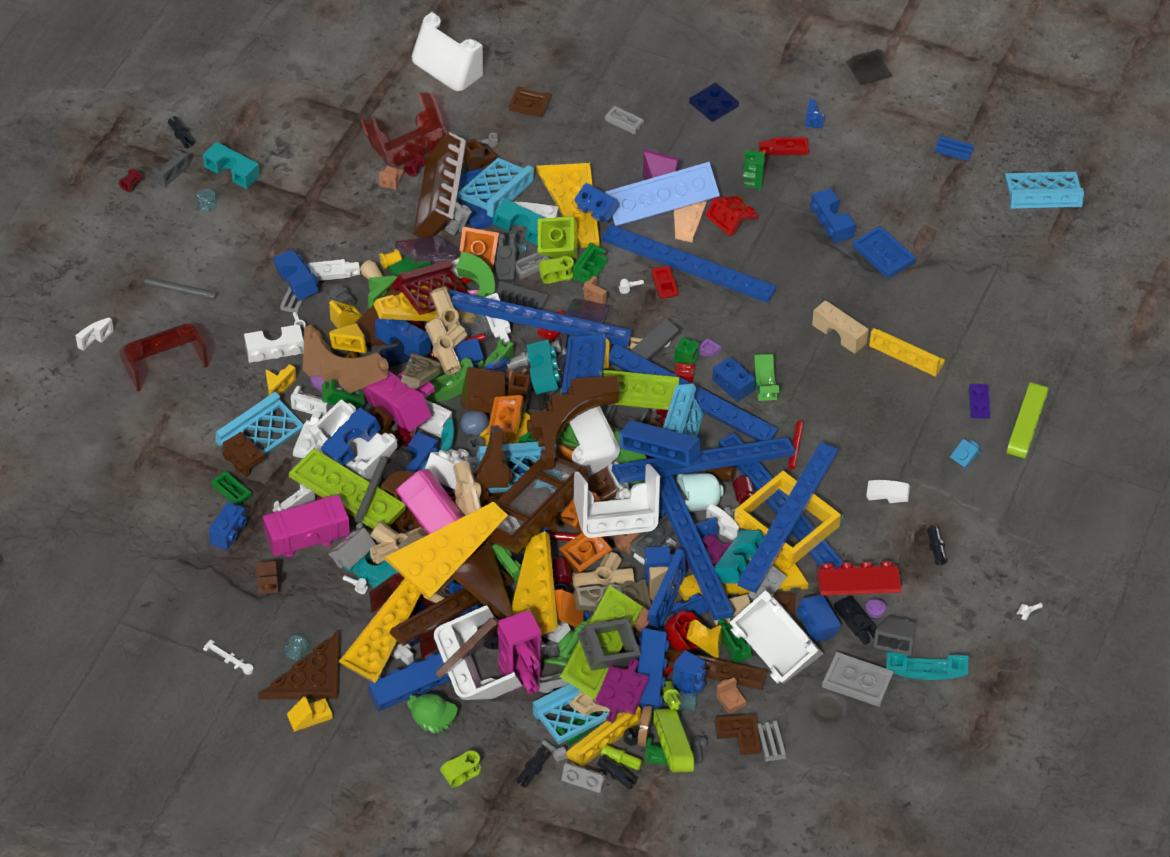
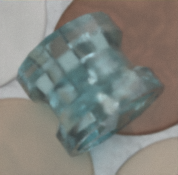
[197,189,216,212]
[283,635,308,661]
[678,691,696,712]

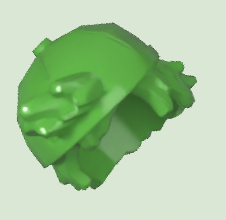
[407,693,457,734]

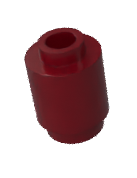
[396,424,416,447]
[732,476,755,504]
[552,557,572,586]

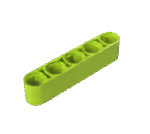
[1006,382,1049,459]
[653,709,694,773]

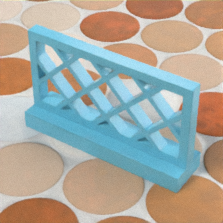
[457,158,534,218]
[1005,172,1084,209]
[663,384,704,437]
[215,392,304,455]
[476,442,562,493]
[533,684,620,745]

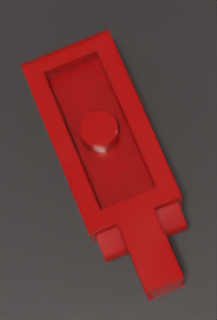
[758,137,809,155]

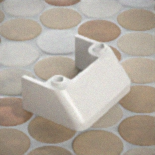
[561,406,620,481]
[574,464,660,538]
[434,605,522,700]

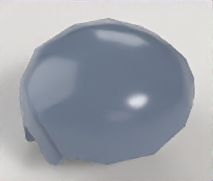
[460,410,490,436]

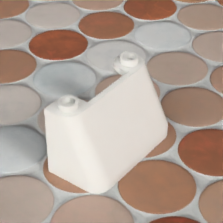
[412,12,483,91]
[309,400,398,482]
[729,590,823,684]

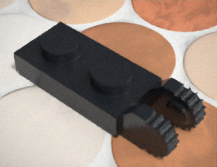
[834,596,877,645]

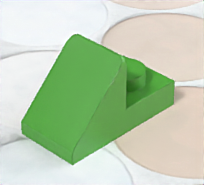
[368,276,397,308]

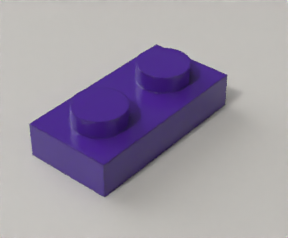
[969,384,990,419]

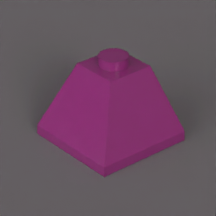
[643,149,679,180]

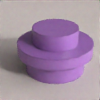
[866,599,886,618]

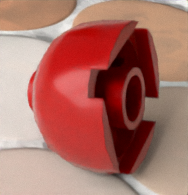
[664,610,701,652]

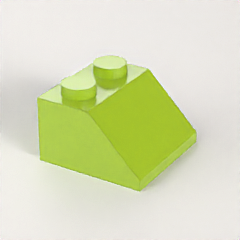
[538,216,578,259]

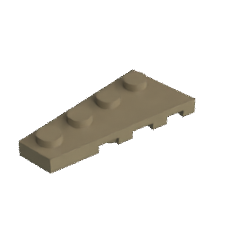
[401,352,444,389]
[573,579,651,611]

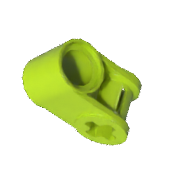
[538,256,574,284]
[440,751,481,788]

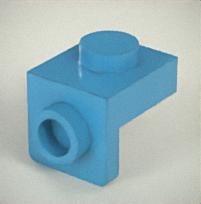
[950,438,982,469]

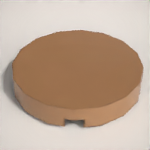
[638,706,652,747]

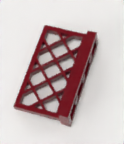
[391,260,470,315]

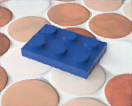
[852,226,916,279]

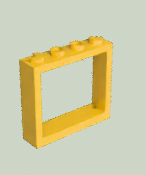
[734,471,841,566]

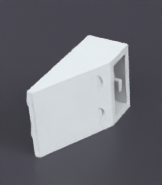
[425,449,479,489]

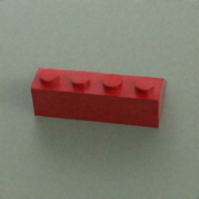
[816,561,901,595]

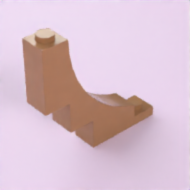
[302,325,389,394]

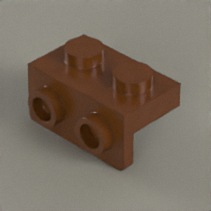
[222,432,265,477]

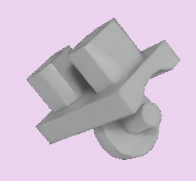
[445,202,471,235]

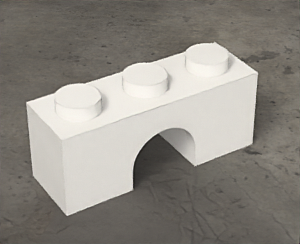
[244,324,304,363]

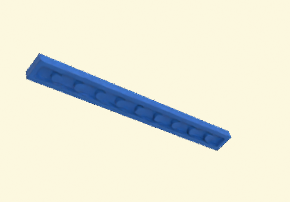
[602,224,776,303]
[448,290,631,347]
[609,343,778,442]
[718,433,844,567]
[611,437,795,484]
[738,442,838,593]
[659,476,734,621]

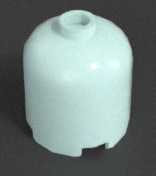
[676,473,723,512]

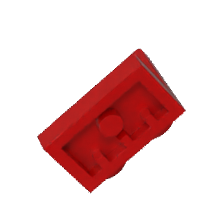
[705,195,760,236]

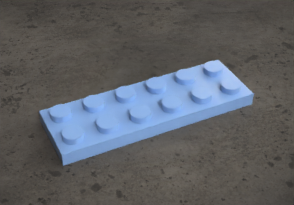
[605,162,720,227]

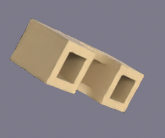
[812,300,869,354]

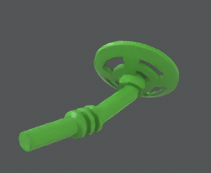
[544,617,591,666]

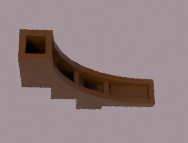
[527,376,620,470]
[411,425,512,528]

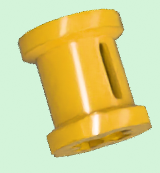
[379,249,402,270]

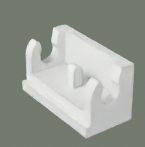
[291,386,334,417]
[418,399,452,438]
[273,484,315,512]

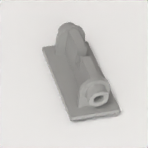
[561,762,606,793]

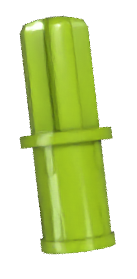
[661,681,681,710]
[601,744,642,770]

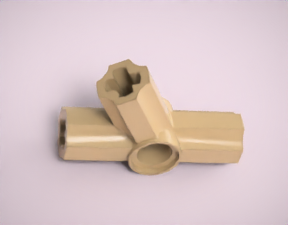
[426,287,466,340]
[425,319,467,375]
[453,461,481,516]
[370,521,428,564]
[572,552,634,590]

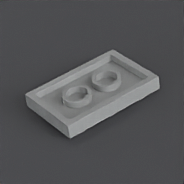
[822,652,894,707]

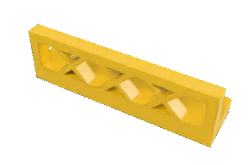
[869,328,945,377]
[566,707,641,767]

